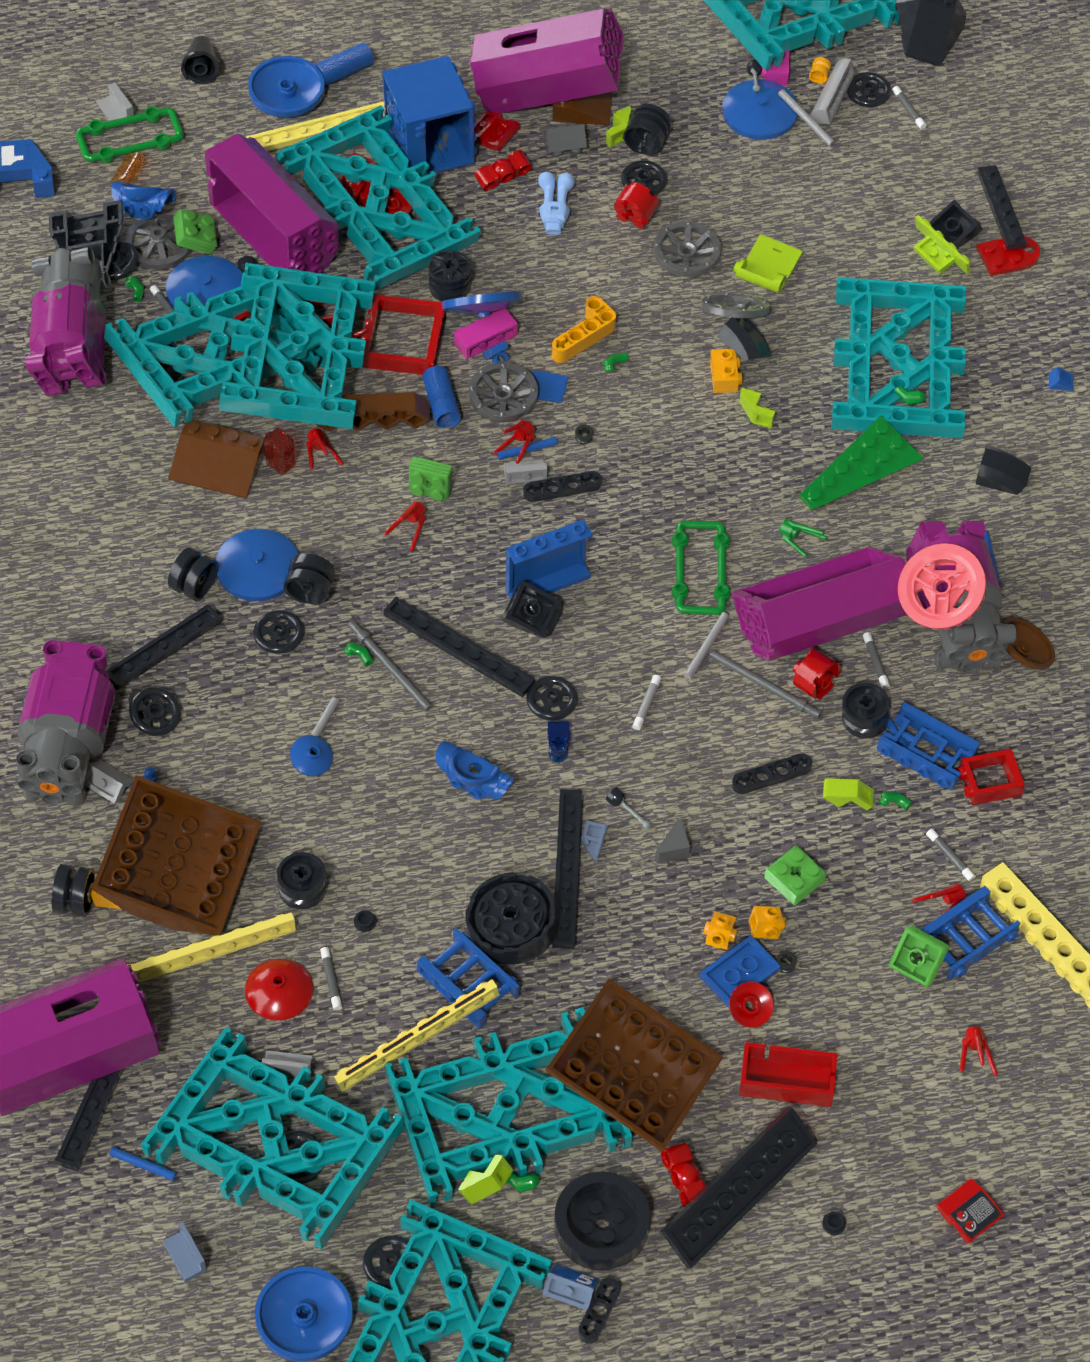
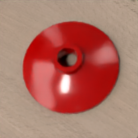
[729,982,773,1028]

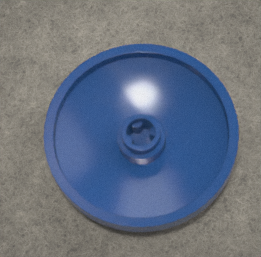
[248,56,325,117]
[722,79,798,140]
[166,256,243,309]
[442,291,522,318]
[216,529,298,601]
[255,1267,353,1362]

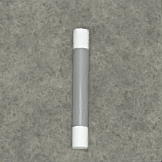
[632,675,661,730]

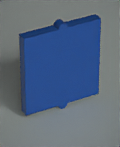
[527,370,568,403]

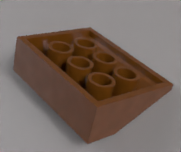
[552,92,612,126]
[168,420,266,499]

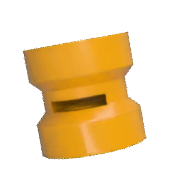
[809,57,831,84]

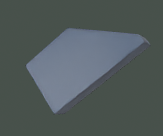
[581,820,608,862]

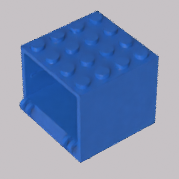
[382,55,477,177]

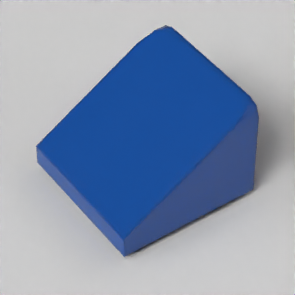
[1049,367,1073,391]

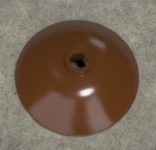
[1002,618,1055,670]

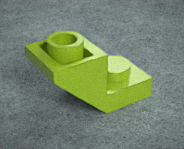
[606,106,631,148]
[739,388,775,429]
[823,778,874,810]
[458,1155,513,1204]

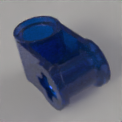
[548,721,570,763]

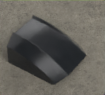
[929,200,982,248]
[717,317,772,360]
[976,444,1031,495]
[501,581,562,638]

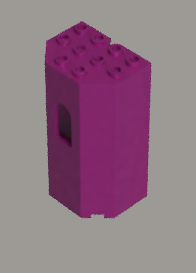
[470,8,624,113]
[205,133,339,273]
[731,546,907,661]
[0,958,161,1116]

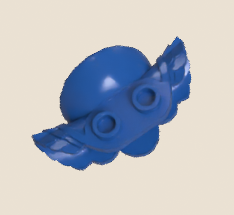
[111,181,177,220]
[436,741,514,799]

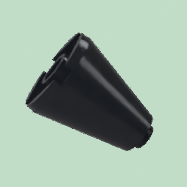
[181,36,219,85]

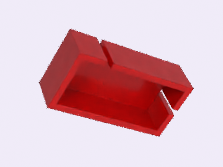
[739,1042,837,1107]

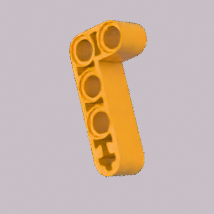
[551,296,616,363]

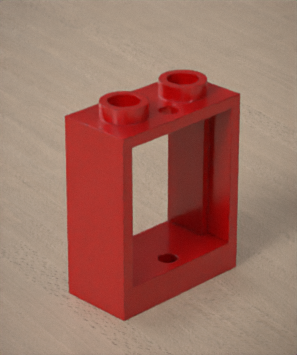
[957,749,1025,805]

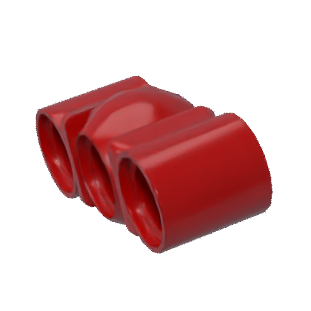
[474,150,532,192]
[661,1142,706,1208]

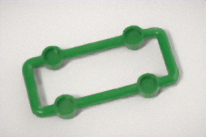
[75,106,184,164]
[671,520,731,615]

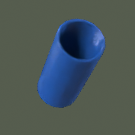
[315,42,374,86]
[422,366,461,428]

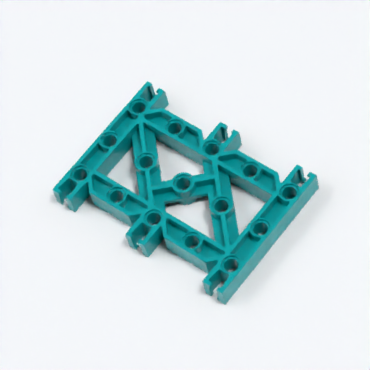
[703,0,899,71]
[276,106,481,292]
[219,263,375,429]
[104,272,327,428]
[831,277,966,438]
[385,1007,632,1206]
[141,1027,404,1250]
[347,1200,552,1362]

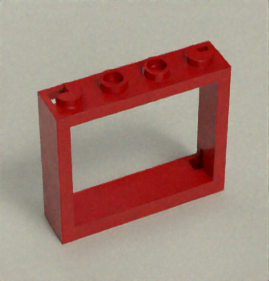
[362,294,446,375]

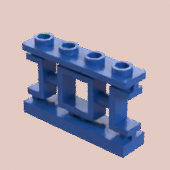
[877,702,980,791]

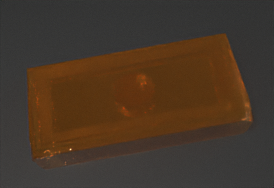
[111,152,147,184]

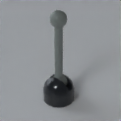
[747,60,762,92]
[605,787,651,829]

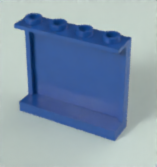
[506,519,593,598]

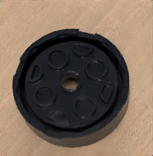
[465,872,559,965]
[554,1171,650,1271]

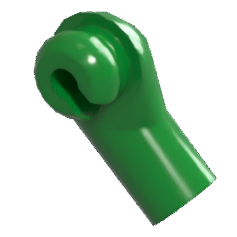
[125,276,145,302]
[603,352,628,373]
[895,386,926,405]
[344,642,374,667]
[878,791,912,811]
[506,1172,540,1192]

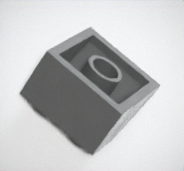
[540,123,587,156]

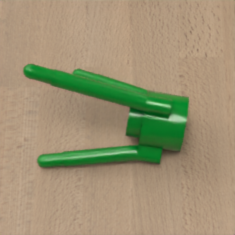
[779,519,827,558]

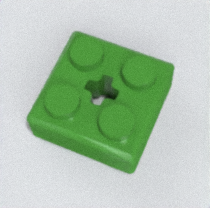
[173,209,217,254]
[409,457,452,501]
[764,846,827,905]
[889,925,949,987]

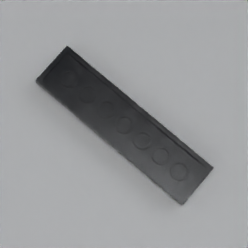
[660,1107,818,1268]

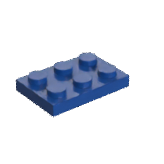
[699,935,781,1008]

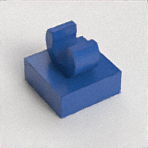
[482,341,509,363]

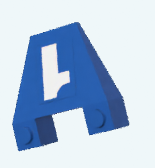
[0,139,55,198]

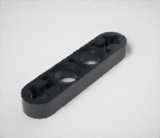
[523,471,602,502]
[732,754,812,794]

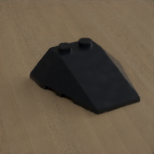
[895,0,967,67]
[48,200,124,274]

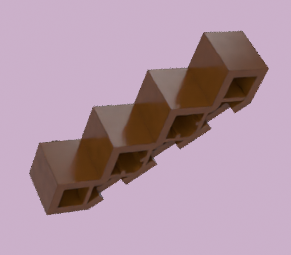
[315,392,430,432]

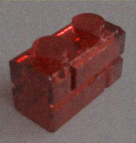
[263,427,296,475]

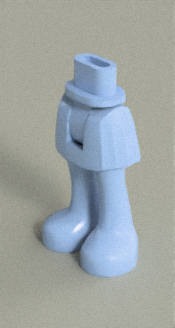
[538,172,575,235]

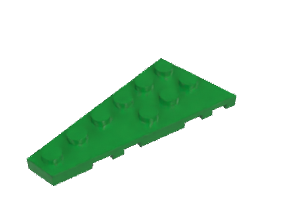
[798,415,924,511]

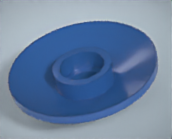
[290,735,333,776]

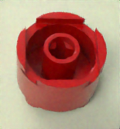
[614,182,659,229]
[793,648,841,699]

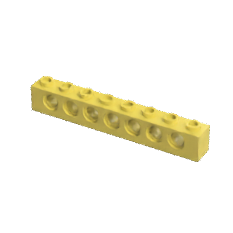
[980,862,1090,1008]

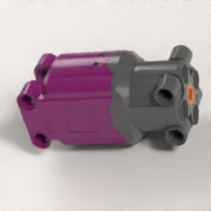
[25,247,111,397]
[906,521,1016,673]
[16,640,116,806]

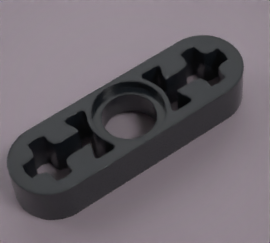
[578,1278,620,1344]

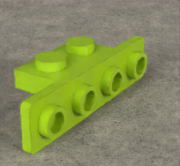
[914,215,970,275]

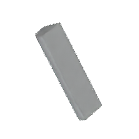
[810,59,855,125]

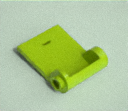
[733,234,803,294]

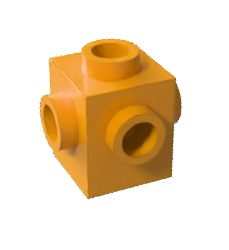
[748,906,785,939]
[703,911,737,950]

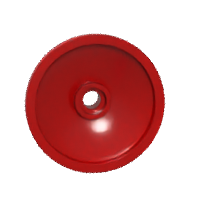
[245,959,313,1021]

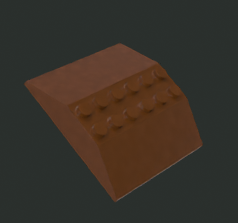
[92,775,261,936]
[545,979,723,1152]

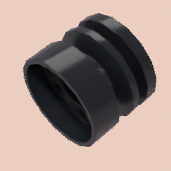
[623,104,671,156]
[429,250,470,302]

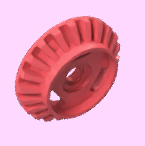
[898,544,987,630]

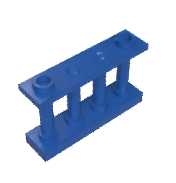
[921,886,1021,981]
[417,928,520,1029]

